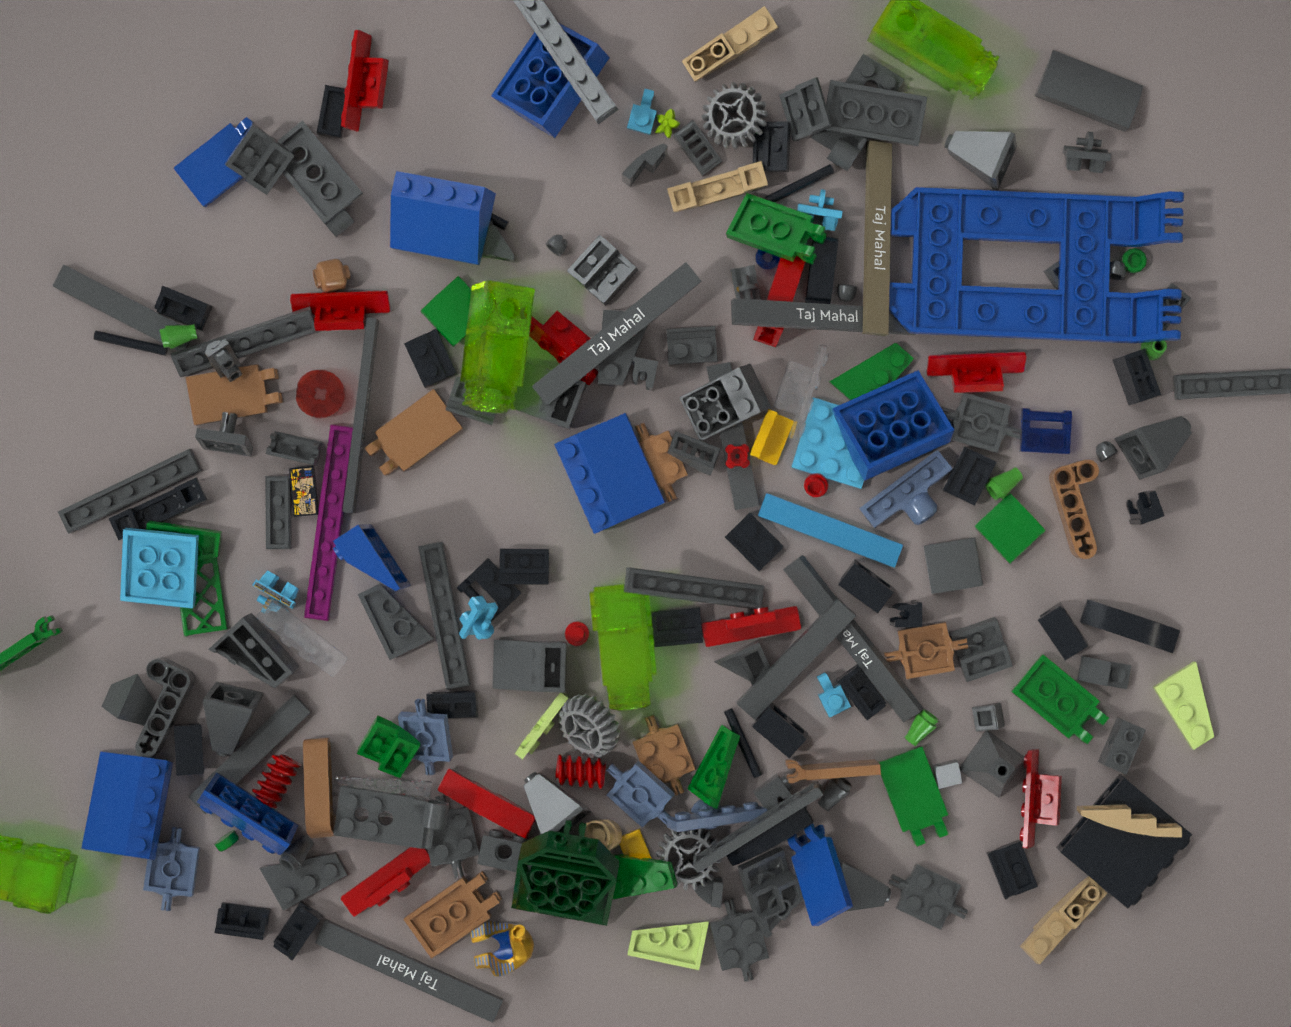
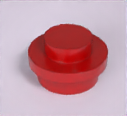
[804,473,828,497]
[565,621,589,646]

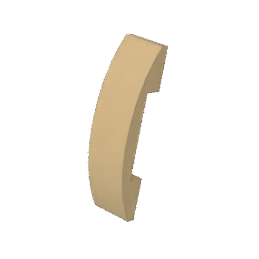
[667,161,768,212]

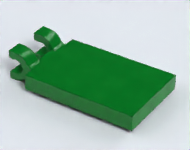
[726,193,827,265]
[0,615,63,671]
[1011,654,1109,744]
[878,746,949,847]

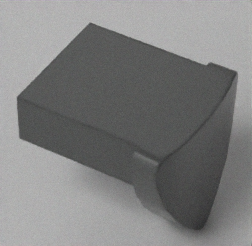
[695,877,723,908]

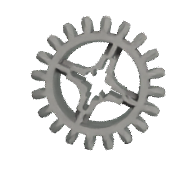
[701,82,768,149]
[557,694,621,758]
[656,828,722,890]

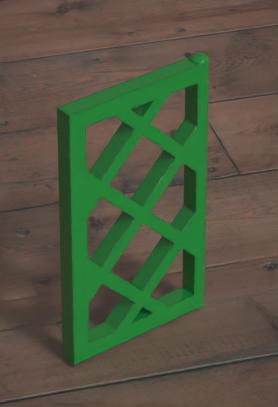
[180,557,228,637]

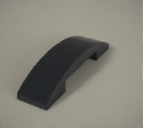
[108,477,207,541]
[1080,599,1180,653]
[726,807,814,866]

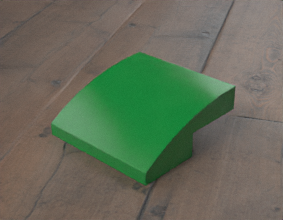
[420,276,492,347]
[974,493,1046,564]
[357,715,420,778]

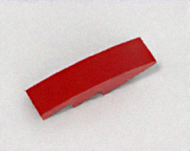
[437,769,536,839]

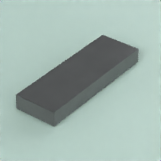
[265,476,292,549]

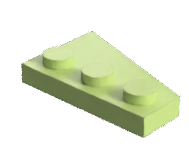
[1153,661,1214,750]
[515,693,569,760]
[627,921,709,970]

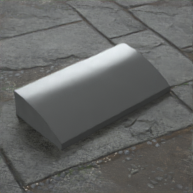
[1035,50,1143,132]

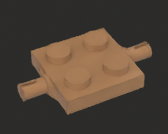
[635,423,688,502]
[884,622,968,679]
[632,715,696,795]

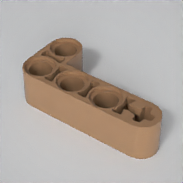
[1049,460,1099,559]
[303,738,336,838]

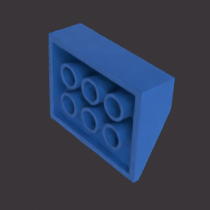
[491,23,610,138]
[390,171,496,265]
[832,370,954,481]
[554,413,666,534]
[333,524,411,591]
[81,752,173,860]
[197,772,299,855]

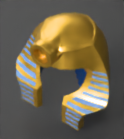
[470,920,534,976]

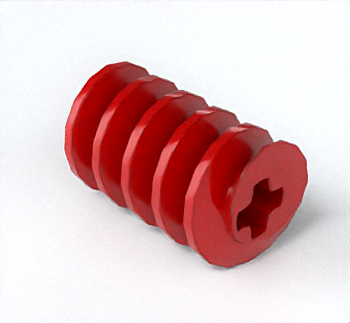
[252,754,301,809]
[555,754,606,790]

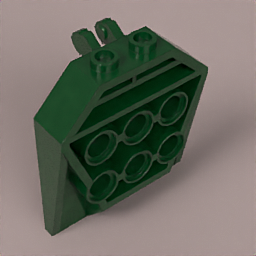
[511,820,620,926]

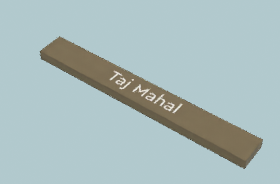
[862,140,892,336]

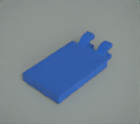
[173,117,254,207]
[787,824,853,926]

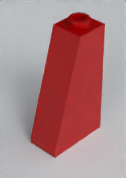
[753,256,805,348]

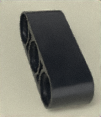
[805,237,839,304]

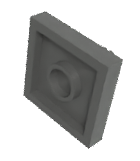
[195,412,253,457]

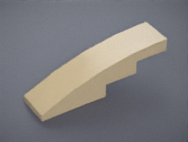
[1077,805,1182,837]

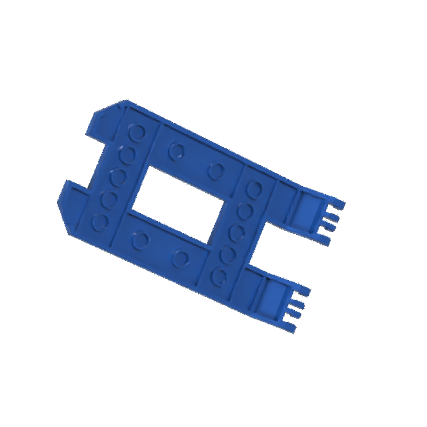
[889,187,1184,344]

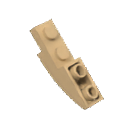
[682,6,779,82]
[1020,876,1107,964]

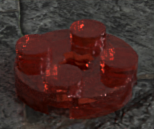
[296,370,346,419]

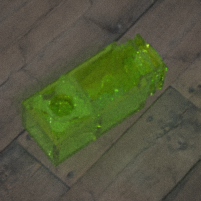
[867,0,1000,100]
[460,280,535,413]
[589,583,657,710]
[0,835,78,914]

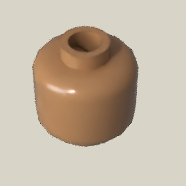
[313,259,351,293]

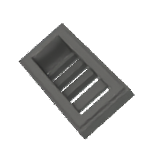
[673,120,722,176]
[667,431,721,476]

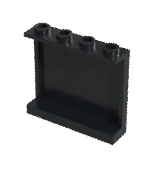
[1056,774,1192,909]

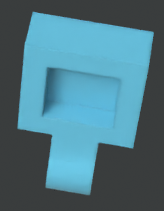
[627,89,657,135]
[816,672,851,718]

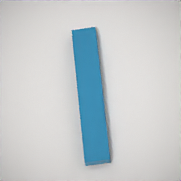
[758,493,903,568]

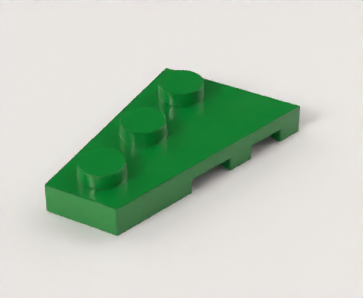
[829,343,914,400]
[146,521,222,560]
[687,724,740,809]
[612,854,678,900]

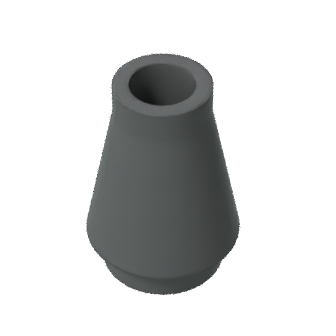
[818,778,852,811]
[279,835,314,872]

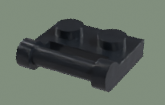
[457,558,522,622]

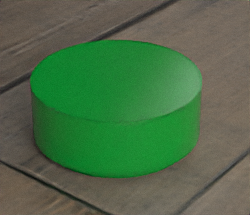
[1121,248,1147,273]
[214,830,239,852]

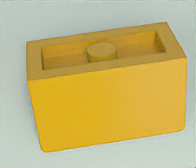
[749,409,794,465]

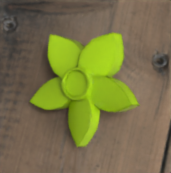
[655,109,680,138]

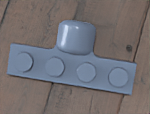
[859,450,953,529]
[667,799,767,832]

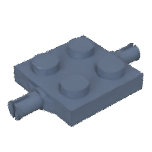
[398,699,453,776]
[606,760,675,828]
[143,827,200,911]

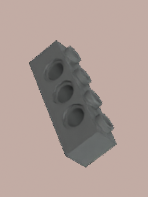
[477,829,528,872]

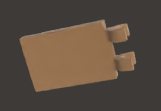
[186,364,284,426]
[365,389,463,476]
[785,759,881,783]
[404,871,502,959]

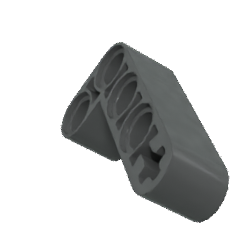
[135,657,195,758]

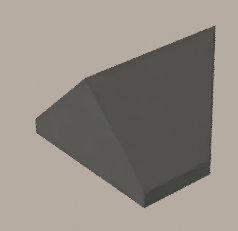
[714,640,770,685]
[101,674,155,726]

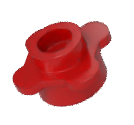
[725,444,750,469]

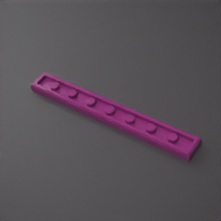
[304,425,353,621]

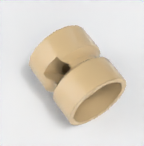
[584,819,622,851]

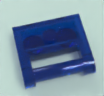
[1019,408,1072,454]

